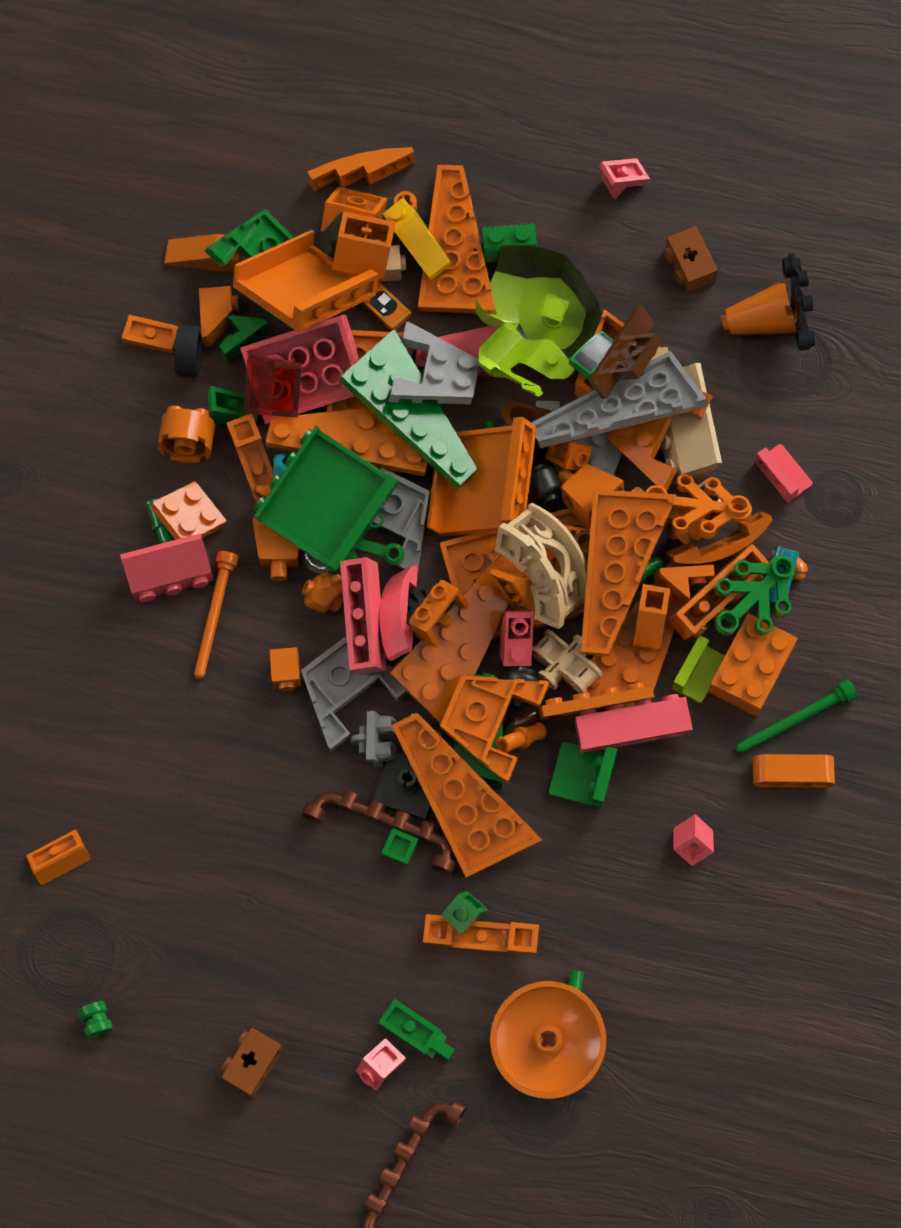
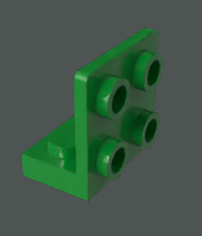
[549,742,617,809]

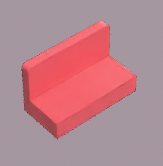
[755,444,813,503]

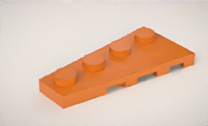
[537,682,654,721]

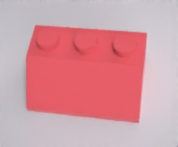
[120,533,214,602]

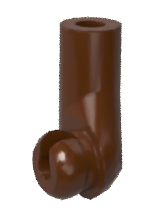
[503,709,538,736]

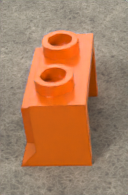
[409,579,469,648]

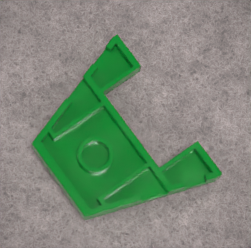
[204,209,294,320]

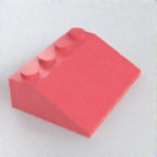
[240,314,359,424]

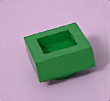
[381,828,419,866]

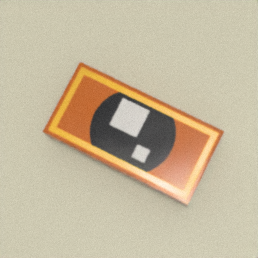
[361,281,412,331]

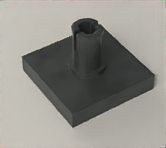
[373,752,431,821]

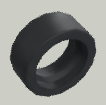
[174,325,202,377]

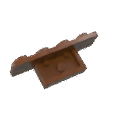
[589,305,663,399]

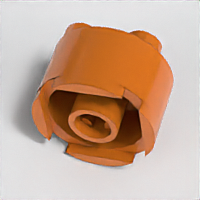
[157,406,215,463]

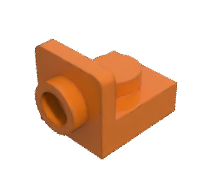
[545,440,592,471]

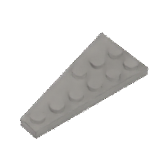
[532,351,709,448]

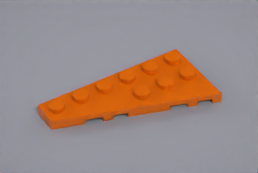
[418,165,497,314]
[392,713,542,877]

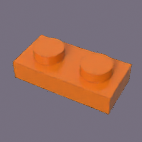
[121,315,179,354]

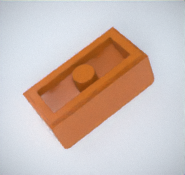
[26,829,91,885]

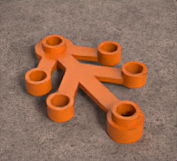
[646,474,752,539]

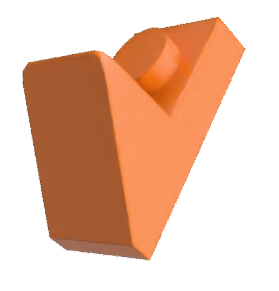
[654,565,715,603]

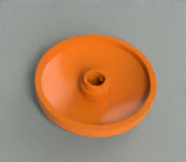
[490,981,607,1099]

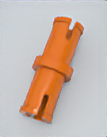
[496,722,546,753]

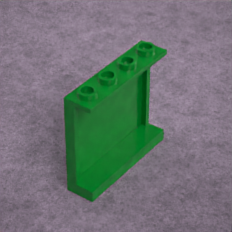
[254,425,399,574]

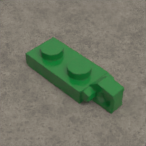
[378,999,455,1062]

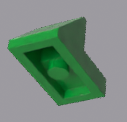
[219,315,270,363]
[208,386,258,427]

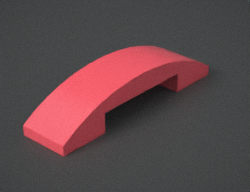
[379,564,418,661]

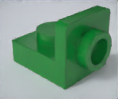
[442,891,488,933]

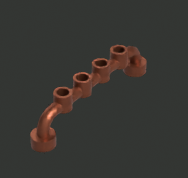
[301,790,456,875]
[363,1101,467,1228]

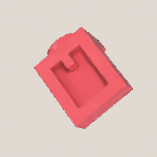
[356,1038,406,1090]

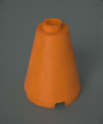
[721,281,796,335]

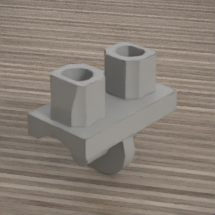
[351,711,397,767]

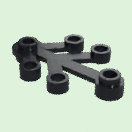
[782,253,815,351]

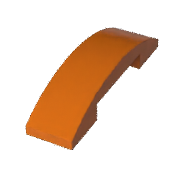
[227,413,274,504]
[664,511,773,564]
[423,914,539,954]

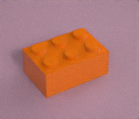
[708,613,798,718]

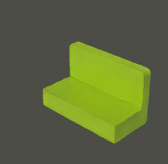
[672,635,725,704]

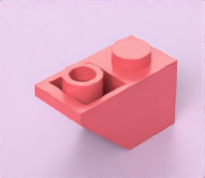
[499,611,534,666]

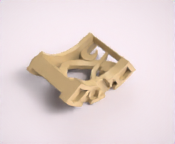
[495,503,587,629]

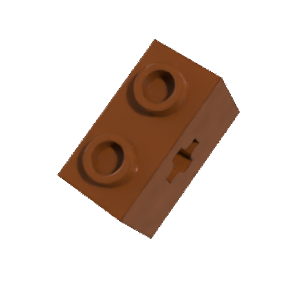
[664,226,718,293]
[221,1027,284,1098]

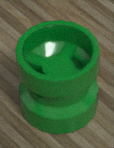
[78,1001,113,1039]

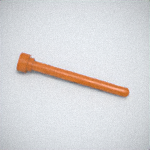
[194,551,239,679]

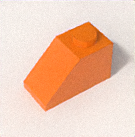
[199,286,239,348]

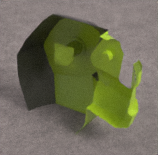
[475,245,602,396]

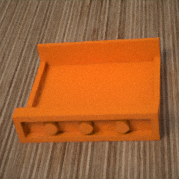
[233,230,378,333]
[427,417,537,537]

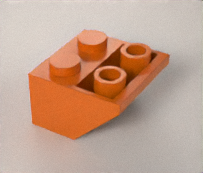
[332,211,396,282]

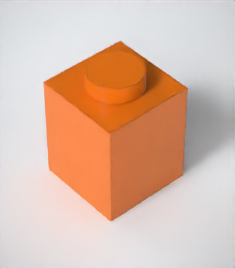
[270,647,302,692]

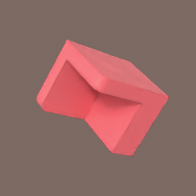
[673,814,714,866]

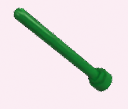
[735,679,858,754]

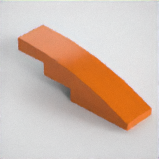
[307,147,415,191]

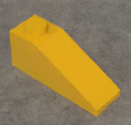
[382,198,452,280]

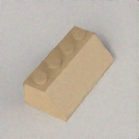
[660,363,722,485]

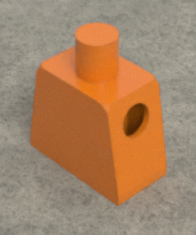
[558,464,624,529]
[253,518,301,581]

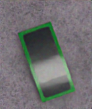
[569,331,614,379]

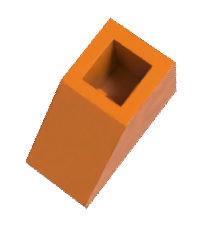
[633,584,670,651]

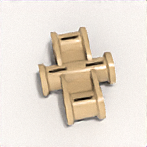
[532,629,604,694]

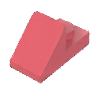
[599,158,650,199]

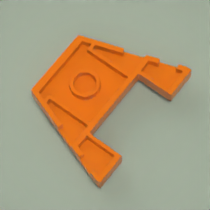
[607,392,713,491]
[440,675,549,783]

